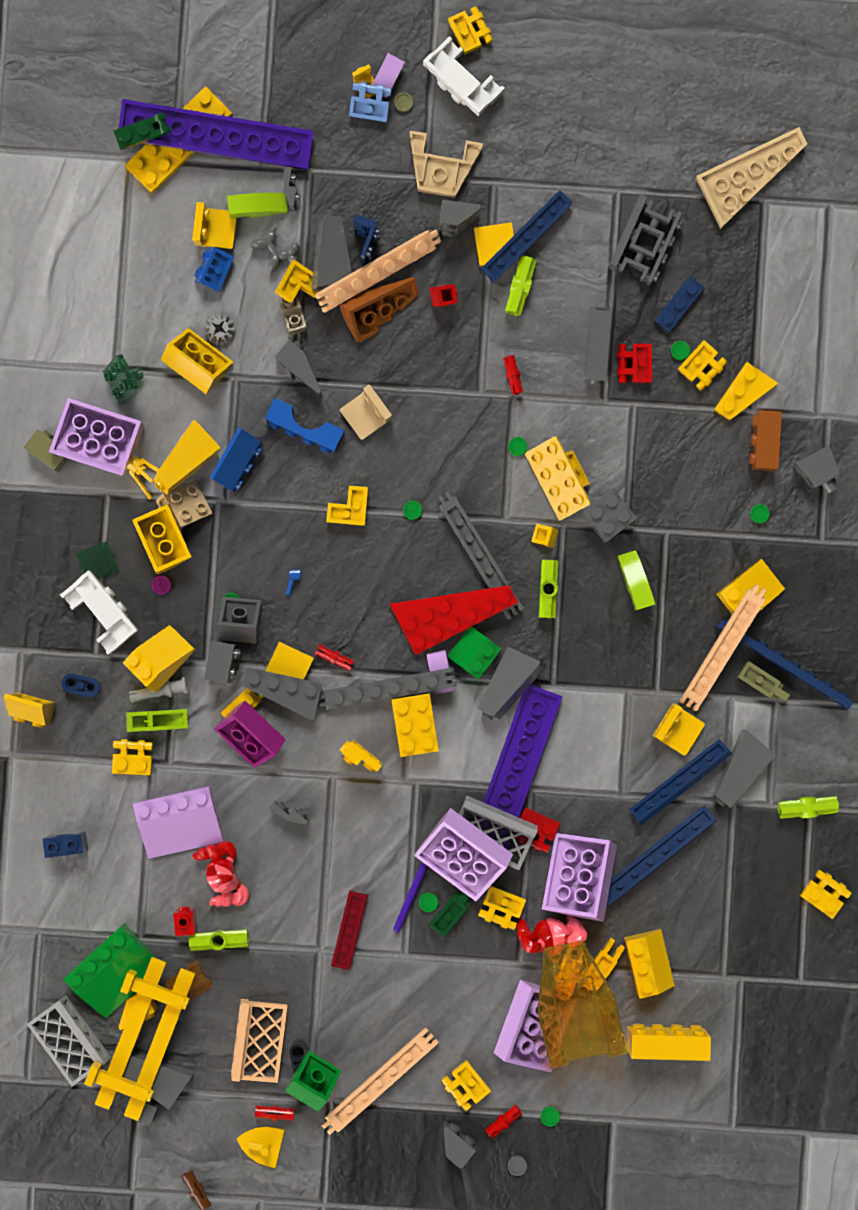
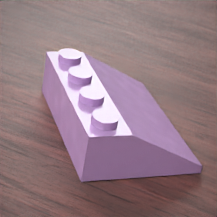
[49,398,144,476]
[133,785,224,859]
[414,808,513,901]
[542,833,617,922]
[494,980,578,1073]

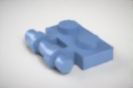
[349,81,391,122]

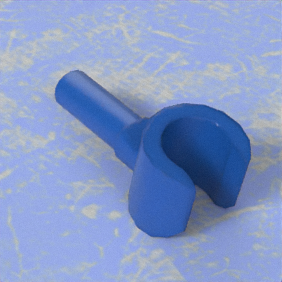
[286,569,301,595]

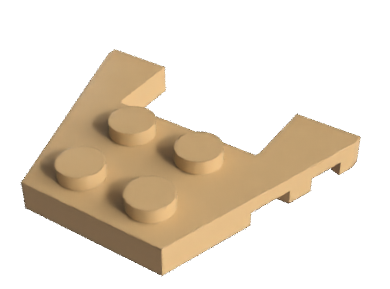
[410,131,483,198]

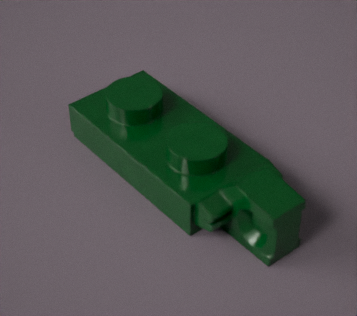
[428,892,470,938]

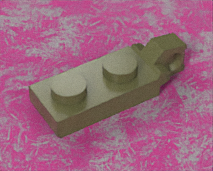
[737,661,790,701]

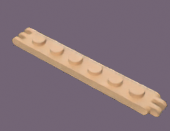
[315,230,441,312]
[679,584,766,711]
[322,1027,439,1135]

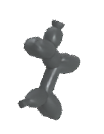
[250,227,300,273]

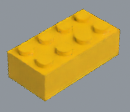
[627,1023,711,1061]

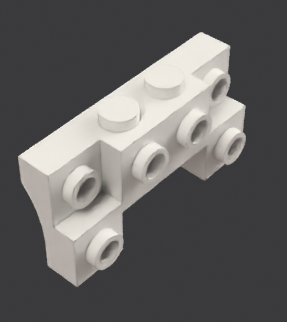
[423,36,505,117]
[60,570,139,655]

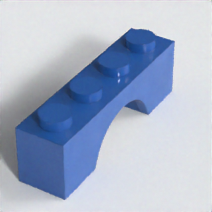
[265,398,345,454]

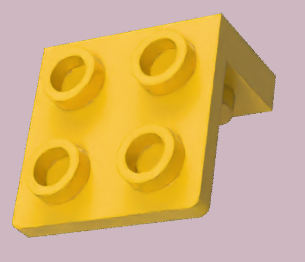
[192,202,237,250]
[652,703,705,756]

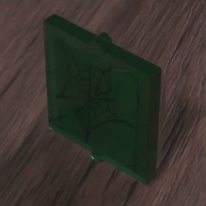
[75,541,119,579]

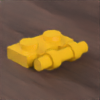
[448,6,493,55]
[678,340,727,391]
[112,739,153,775]
[800,870,851,919]
[478,886,526,930]
[441,1059,491,1111]

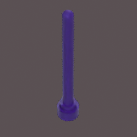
[393,862,428,933]

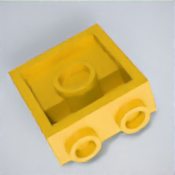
[339,739,383,772]

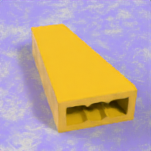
[154,420,220,495]

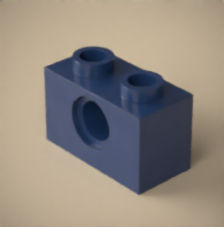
[42,832,88,858]

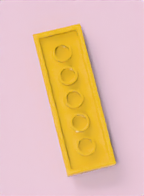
[124,86,233,194]

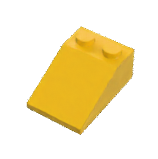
[716,559,785,614]
[123,625,195,693]
[4,693,56,728]

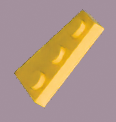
[714,362,778,420]

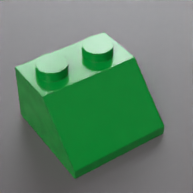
[447,627,501,679]
[285,1050,342,1112]

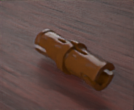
[181,1170,211,1210]

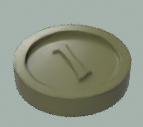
[394,93,413,112]

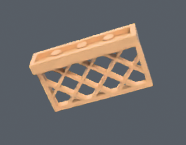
[231,999,288,1083]

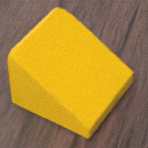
[531,524,558,548]

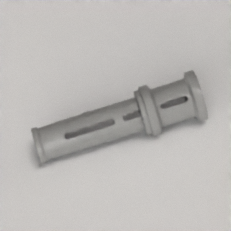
[129,677,189,703]

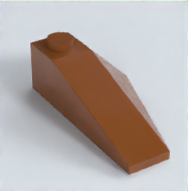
[339,277,419,343]

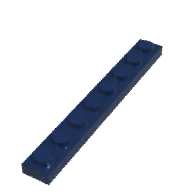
[715,619,854,709]
[606,805,717,909]

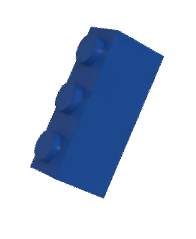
[209,427,263,493]

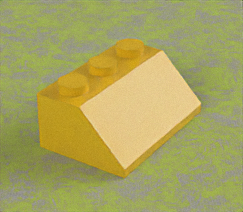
[161,328,233,394]
[132,504,191,574]
[624,929,675,999]

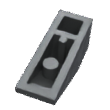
[275,340,322,397]

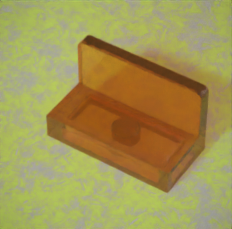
[165,960,213,1001]

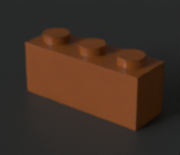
[749,410,782,471]

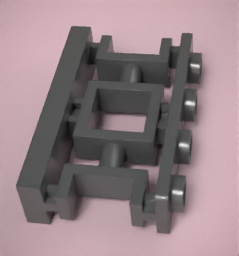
[608,194,683,286]

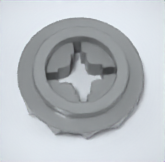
[204,313,235,344]

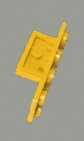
[525,436,591,520]

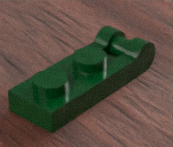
[113,113,171,150]

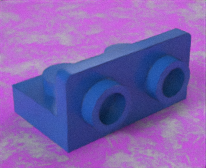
[194,247,234,292]

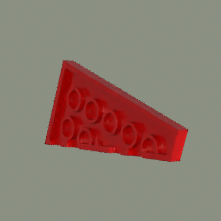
[390,585,518,655]

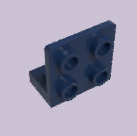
[353,214,381,266]

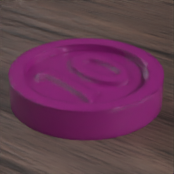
[152,576,171,595]

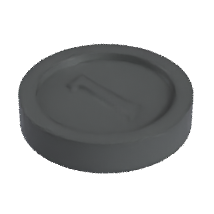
[508,1155,527,1176]

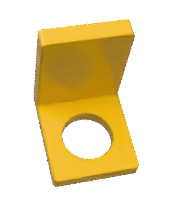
[352,64,377,98]

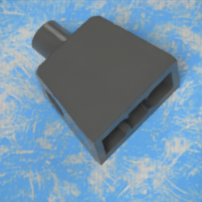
[793,445,840,494]

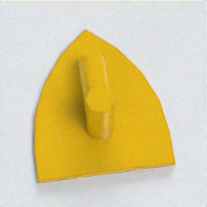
[236,1126,284,1168]

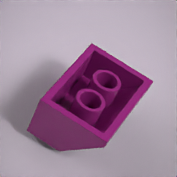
[214,701,286,768]

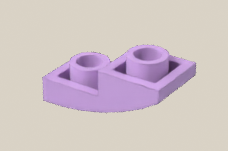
[372,53,405,98]
[427,650,454,694]

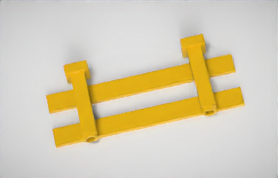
[84,957,196,1121]

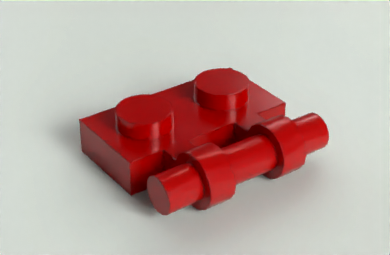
[617,344,652,383]
[513,807,560,853]

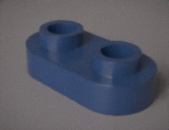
[61,674,101,697]

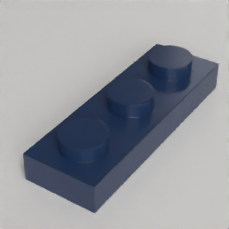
[654,276,705,333]

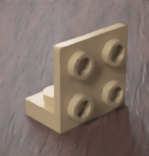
[340,384,393,440]
[156,480,212,531]

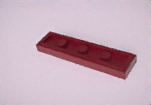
[331,890,368,970]

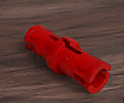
[503,355,524,395]
[315,644,355,671]
[485,1104,523,1139]
[255,1105,295,1121]

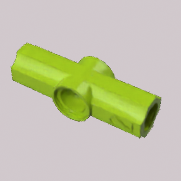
[505,256,537,316]
[539,560,558,618]
[777,796,839,819]
[189,929,249,951]

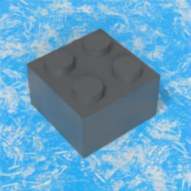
[581,488,637,543]
[204,641,241,683]

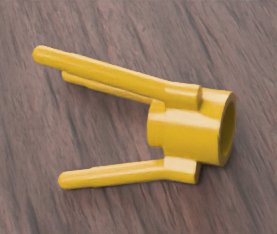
[127,456,159,500]

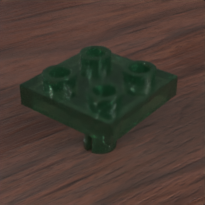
[102,354,144,405]

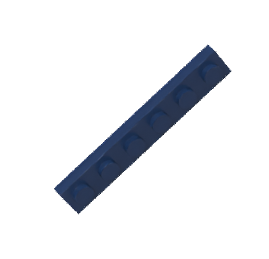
[480,190,573,283]
[629,739,732,826]

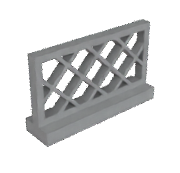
[459,796,538,870]
[27,995,111,1087]

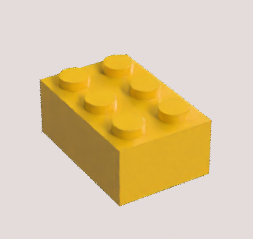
[392,693,439,757]

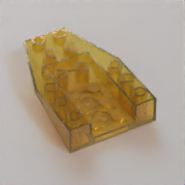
[537,940,627,1069]

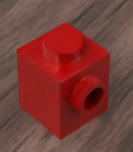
[429,284,458,307]
[173,906,197,936]

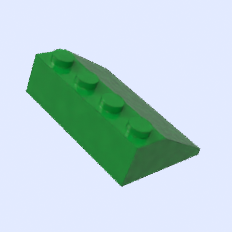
[63,923,157,1018]

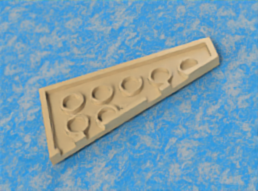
[696,127,807,229]

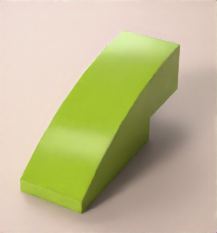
[227,193,288,219]
[617,550,655,610]
[126,709,188,732]

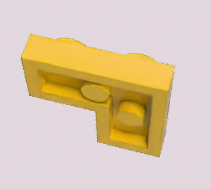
[274,260,320,303]
[326,486,368,526]

